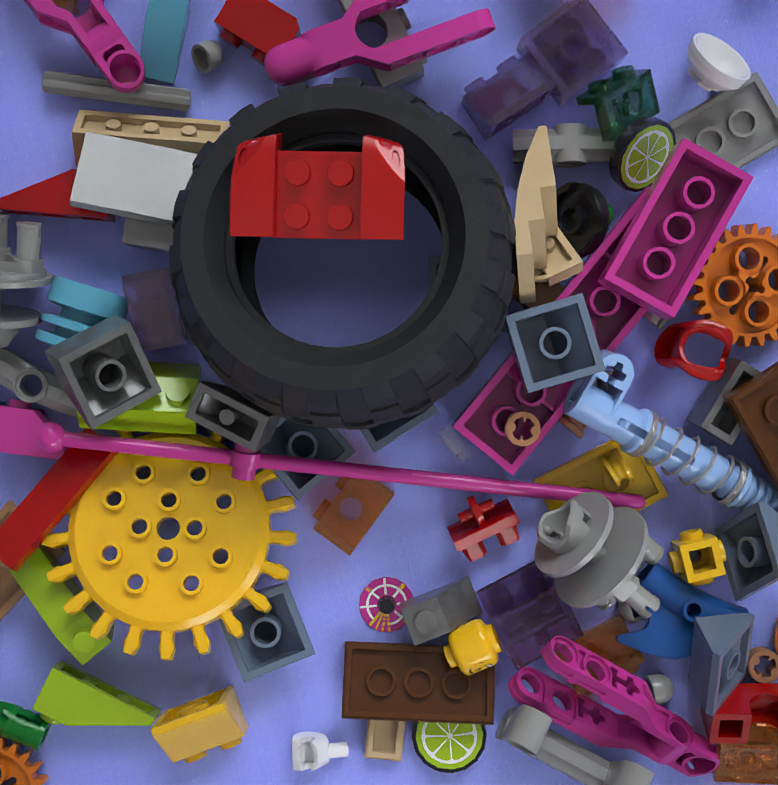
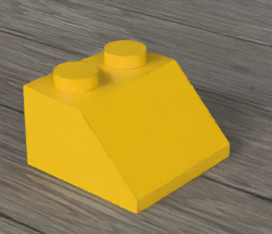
[150,685,249,763]

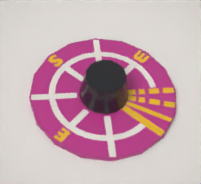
[359,577,413,633]

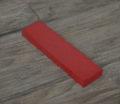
[0,429,118,572]

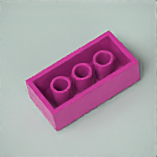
[597,138,754,320]

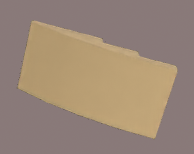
[514,125,558,304]

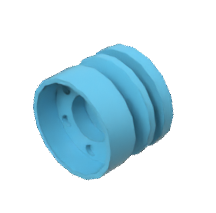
[34,275,132,347]

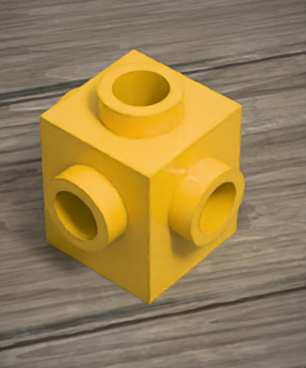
[667,528,727,586]

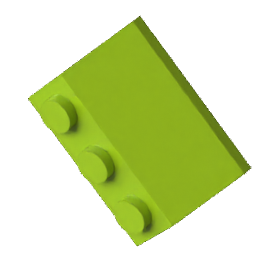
[76,361,201,434]

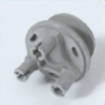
[0,212,53,348]
[534,492,664,619]

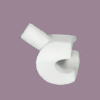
[292,731,349,771]

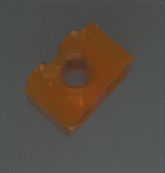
[312,477,395,556]

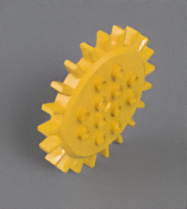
[41,423,298,661]

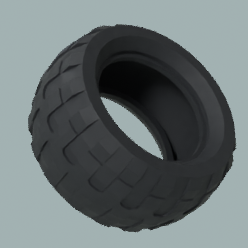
[169,77,517,430]

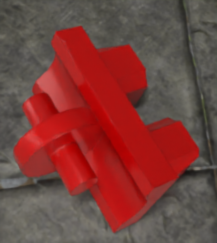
[447,495,520,562]

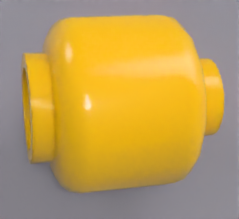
[443,619,503,675]

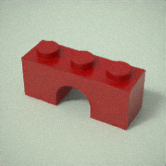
[700,683,778,744]

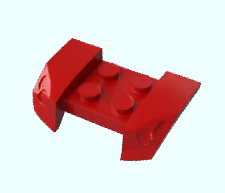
[230,133,405,240]

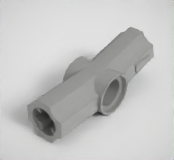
[513,123,624,168]
[0,347,78,418]

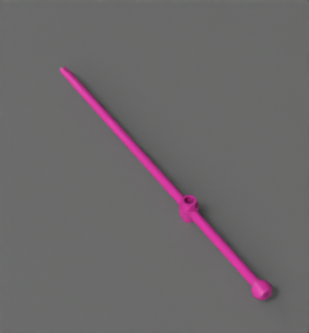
[38,422,646,509]

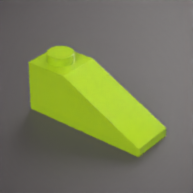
[9,545,114,666]
[32,660,161,726]

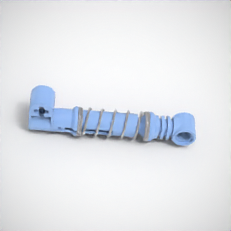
[563,349,778,511]

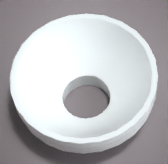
[686,33,751,92]

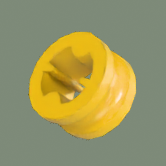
[599,448,633,487]

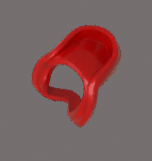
[654,319,733,382]

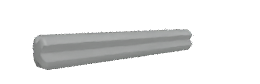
[41,70,192,112]

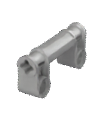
[495,704,655,785]

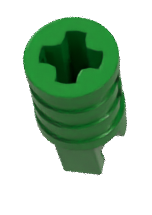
[0,701,51,751]

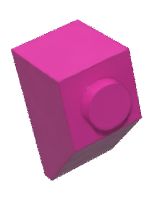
[0,398,69,460]

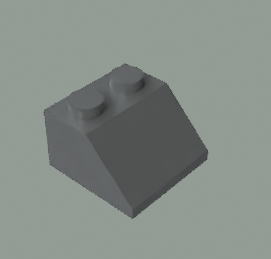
[44,315,162,429]

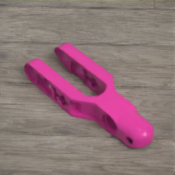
[24,0,146,93]
[264,0,496,87]
[508,636,720,777]

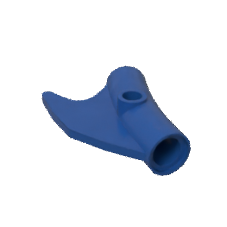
[615,562,749,660]

